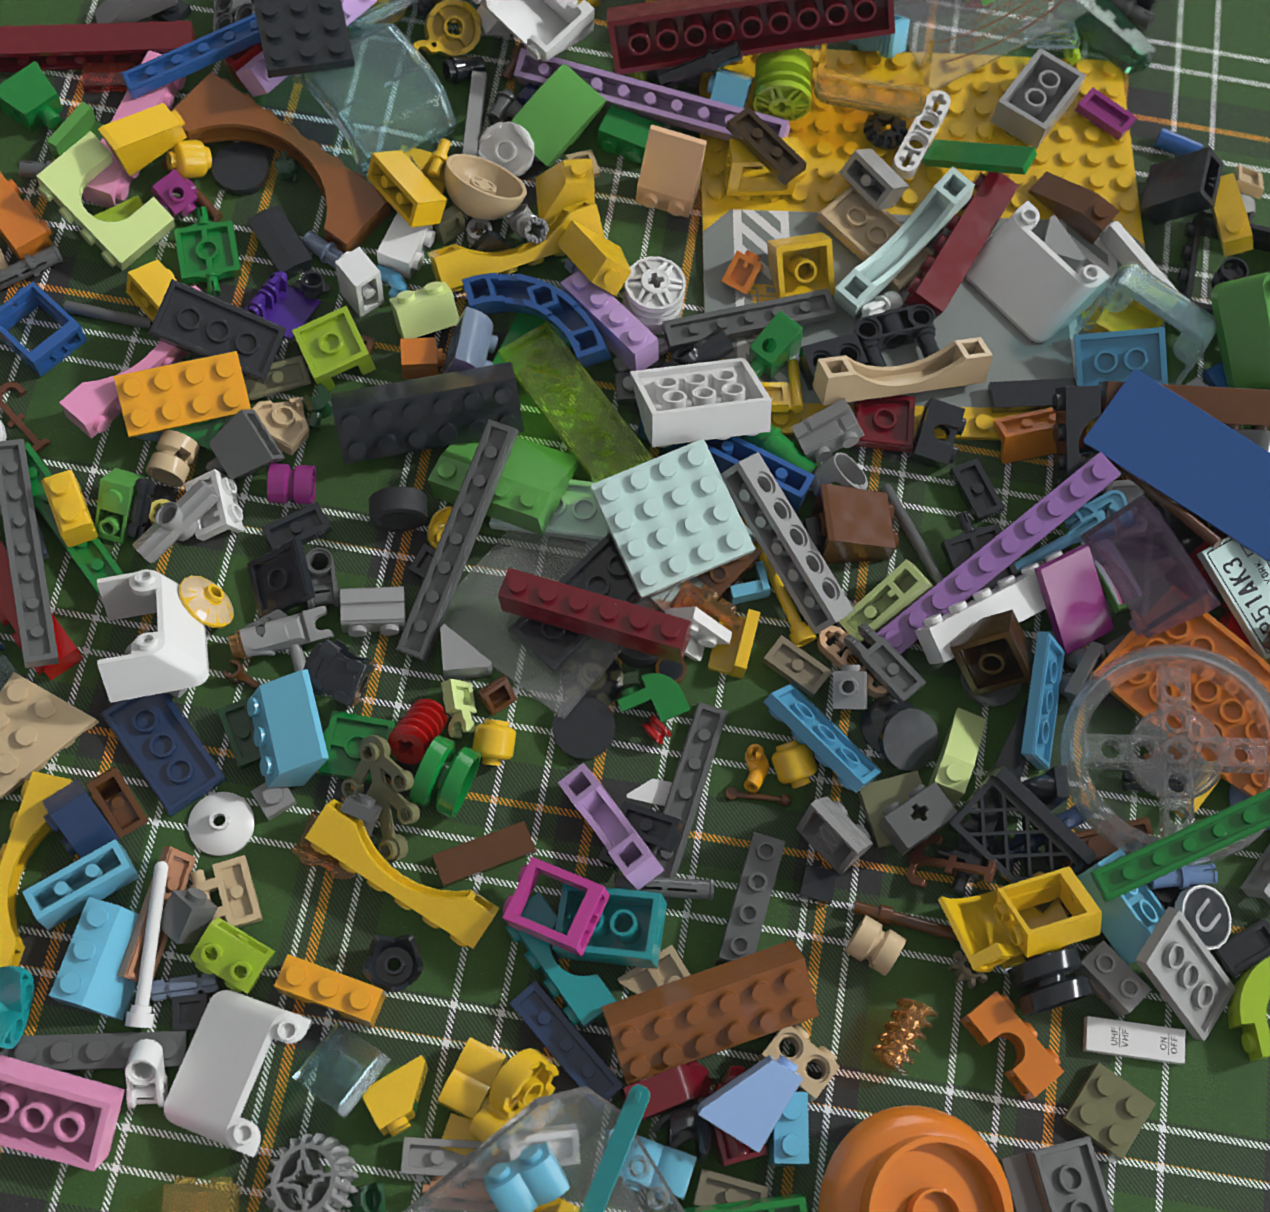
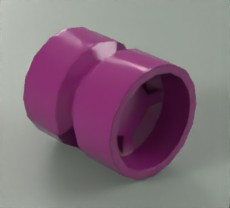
[267,463,316,505]

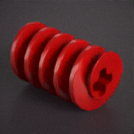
[388,699,448,765]

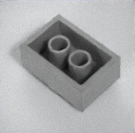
[990,48,1087,150]

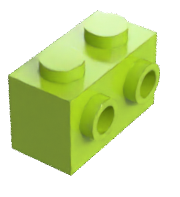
[189,917,276,994]

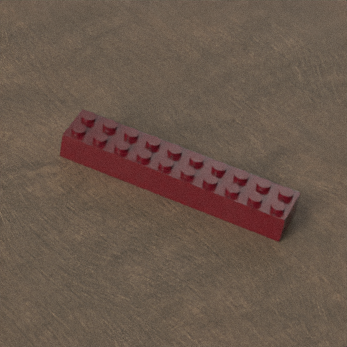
[607,0,895,75]

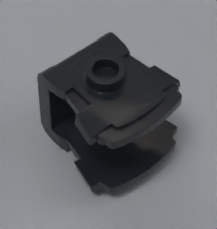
[303,639,378,707]

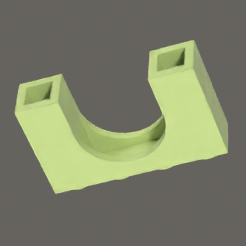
[36,131,175,271]

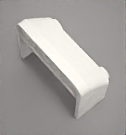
[97,569,209,703]

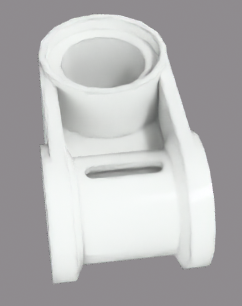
[125,1039,168,1108]

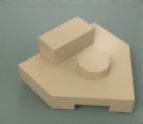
[252,397,309,456]

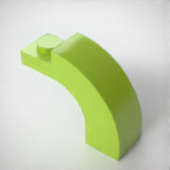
[1228,956,1270,1061]

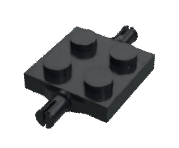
[940,511,1019,591]

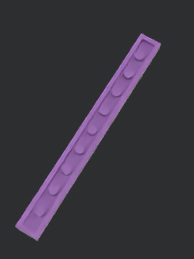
[877,452,1121,655]

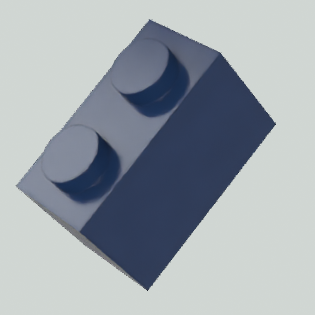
[42,779,120,858]

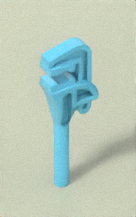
[1014,490,1133,573]

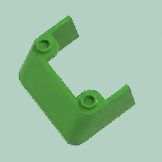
[1211,271,1270,390]

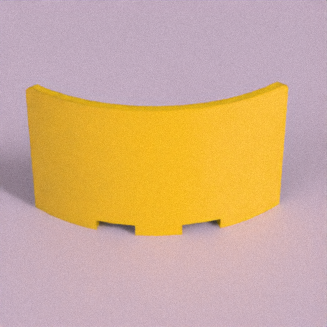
[938,872,1070,972]

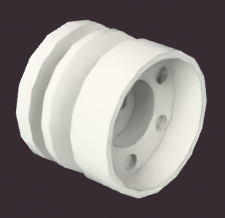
[622,257,686,334]

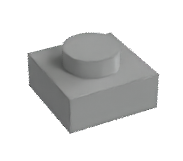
[251,782,297,821]

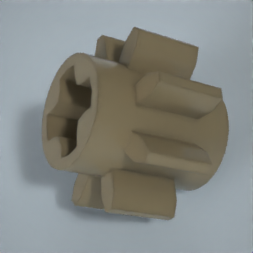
[948,951,988,989]

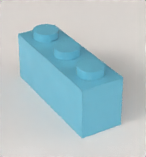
[23,839,140,930]

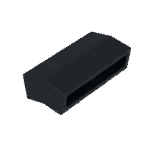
[247,205,313,281]

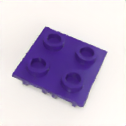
[244,271,321,341]

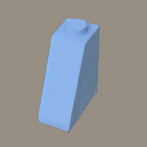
[697,1055,803,1153]

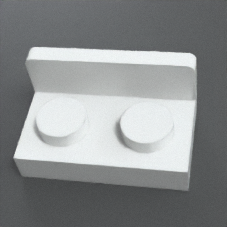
[184,469,244,541]
[665,607,732,661]

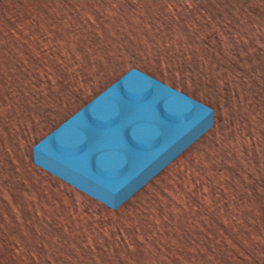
[1074,327,1168,386]

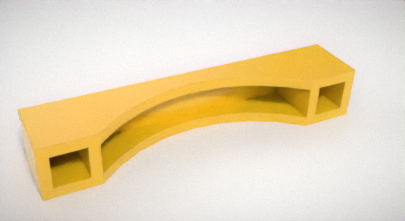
[428,200,605,292]
[0,771,73,968]
[305,799,499,949]

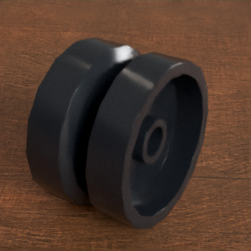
[1007,948,1093,1017]

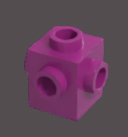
[151,169,198,219]

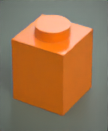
[400,337,444,379]

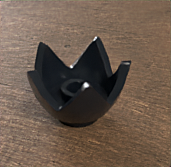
[362,934,423,993]
[651,1102,713,1164]

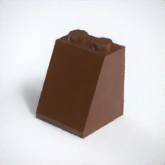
[811,484,899,564]

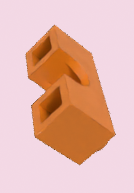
[960,991,1064,1101]

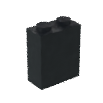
[1140,147,1224,225]

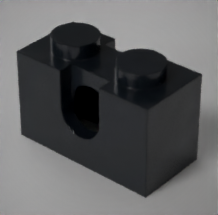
[908,398,967,469]

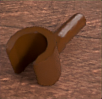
[223,660,262,690]

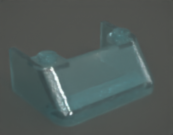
[1074,263,1218,385]

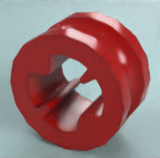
[641,715,672,746]

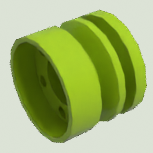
[753,48,813,121]

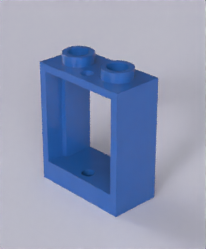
[0,281,87,377]

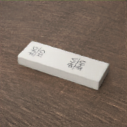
[1083,1016,1185,1065]

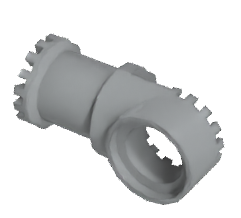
[505,204,549,243]

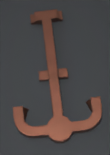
[0,381,51,453]
[907,834,997,889]

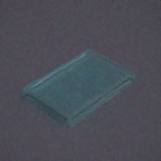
[292,1022,390,1118]

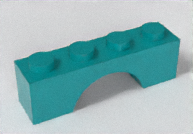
[505,892,616,1030]

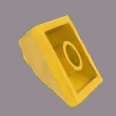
[535,159,595,225]

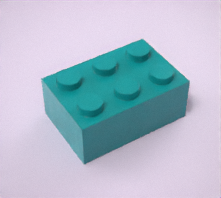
[552,883,667,969]

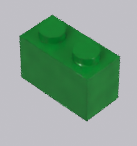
[597,105,662,164]

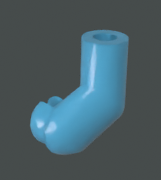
[377,264,408,298]

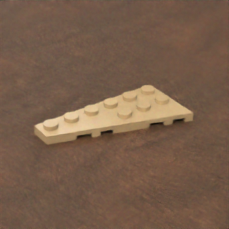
[0,672,99,799]

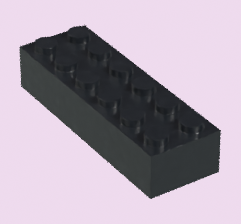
[331,362,524,464]

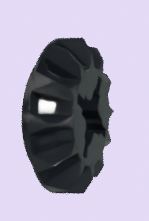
[863,109,908,149]

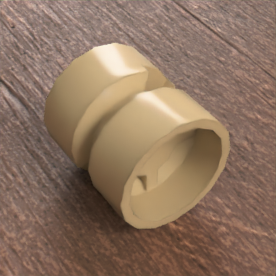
[146,430,200,487]
[844,915,906,976]

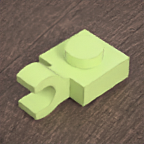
[441,679,477,739]

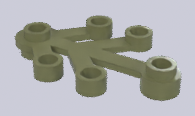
[341,735,420,862]

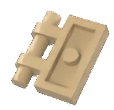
[191,855,263,928]

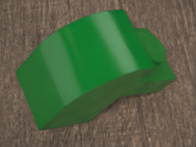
[617,673,691,722]

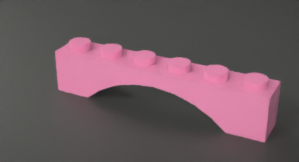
[59,285,201,439]

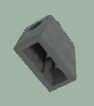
[206,409,285,479]

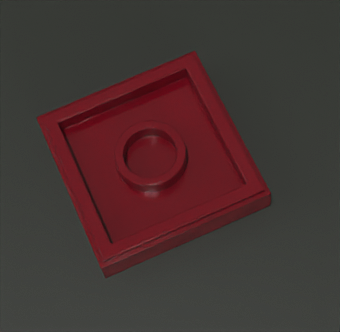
[854,395,915,453]

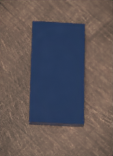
[101,693,227,817]

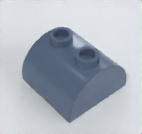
[442,306,498,374]

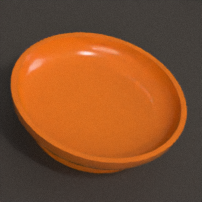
[818,1105,1014,1212]

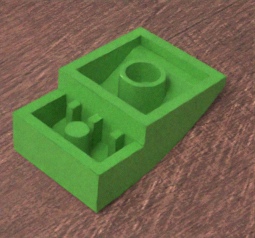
[511,63,607,167]

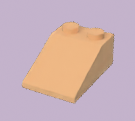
[635,124,707,218]

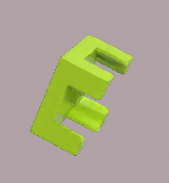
[292,306,376,391]

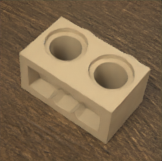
[757,1024,840,1103]

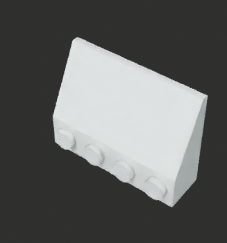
[630,357,772,448]

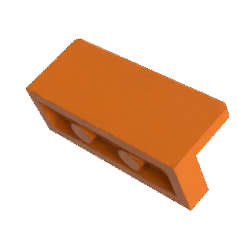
[993,408,1088,464]

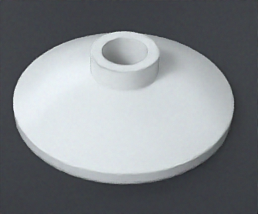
[188,792,255,857]

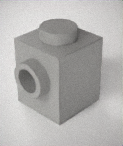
[832,665,868,709]

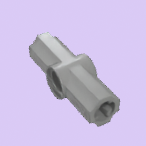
[132,480,221,563]

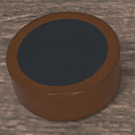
[655,658,687,685]

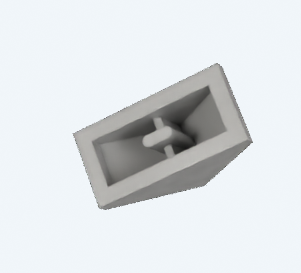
[1041,215,1086,273]
[440,624,492,680]

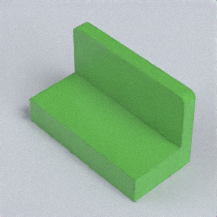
[47,101,103,159]

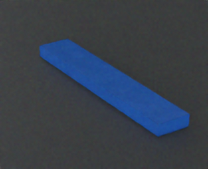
[121,14,261,99]

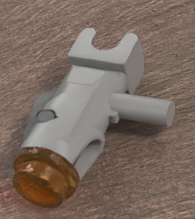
[228,606,334,672]

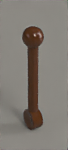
[725,787,792,806]

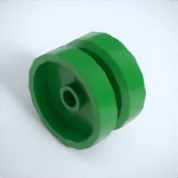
[409,735,481,819]

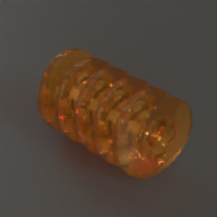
[871,998,938,1076]

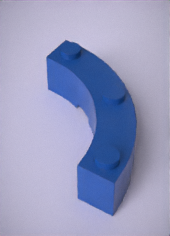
[462,273,612,368]

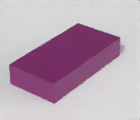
[1075,87,1137,141]

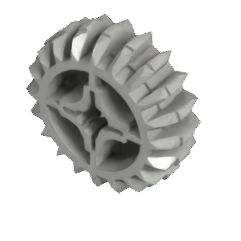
[263,1133,359,1212]

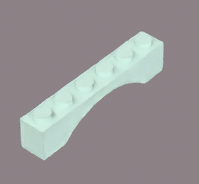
[834,167,975,318]

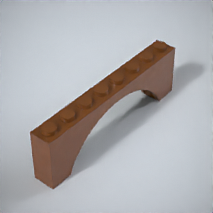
[171,72,391,253]

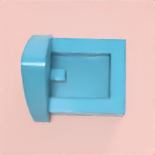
[729,561,771,605]

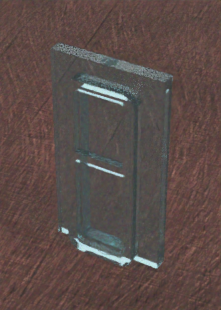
[347,0,421,31]

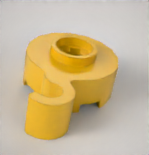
[408,0,481,68]
[469,1048,559,1151]

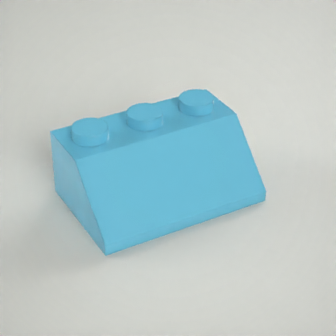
[247,670,329,788]
[1077,848,1166,966]
[49,897,139,1021]

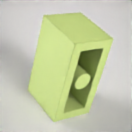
[389,281,459,339]

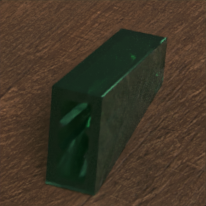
[1050,0,1157,75]

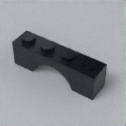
[1052,385,1103,503]

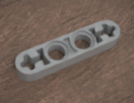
[463,71,487,156]

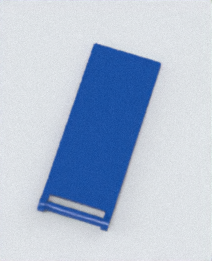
[1083,369,1270,564]

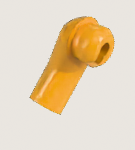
[744,744,769,793]

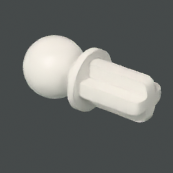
[860,291,903,318]

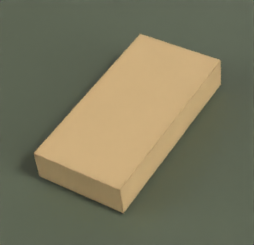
[1233,165,1264,199]

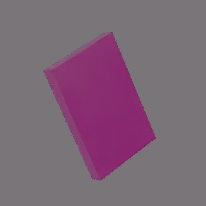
[1034,545,1114,654]

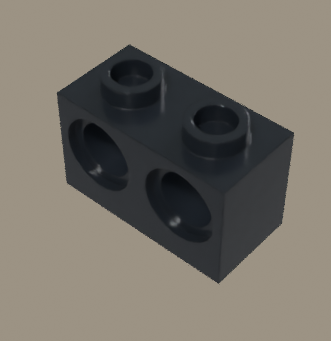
[797,332,868,391]

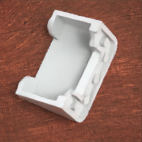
[472,0,595,61]

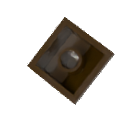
[950,609,1034,696]

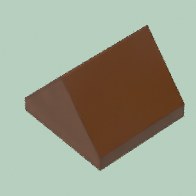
[476,674,518,717]

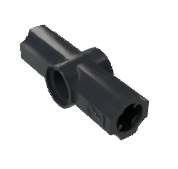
[659,328,734,368]

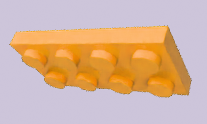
[113,351,251,438]

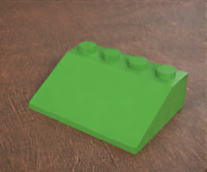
[428,437,581,536]

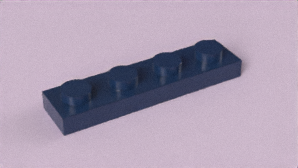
[509,981,624,1110]

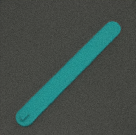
[580,1085,650,1212]

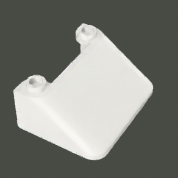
[965,201,1110,343]
[164,990,312,1157]

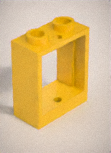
[724,137,805,196]
[994,866,1102,958]

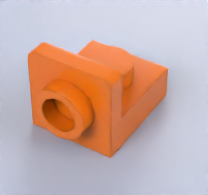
[721,250,764,296]

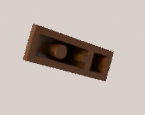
[1028,171,1120,245]

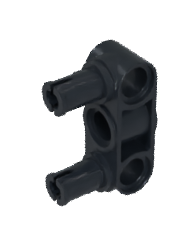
[853,304,939,367]

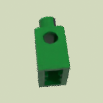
[0,61,63,131]
[749,310,803,379]

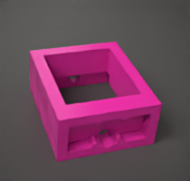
[503,857,610,957]

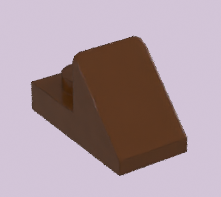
[85,766,149,838]

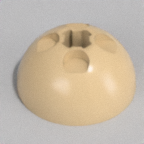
[444,154,527,220]

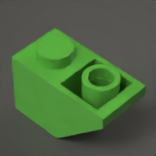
[95,468,145,544]

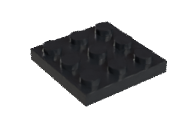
[253,0,355,78]

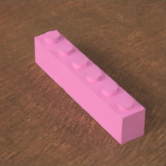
[82,50,186,208]

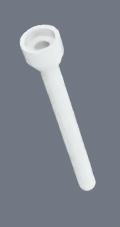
[125,861,168,1028]

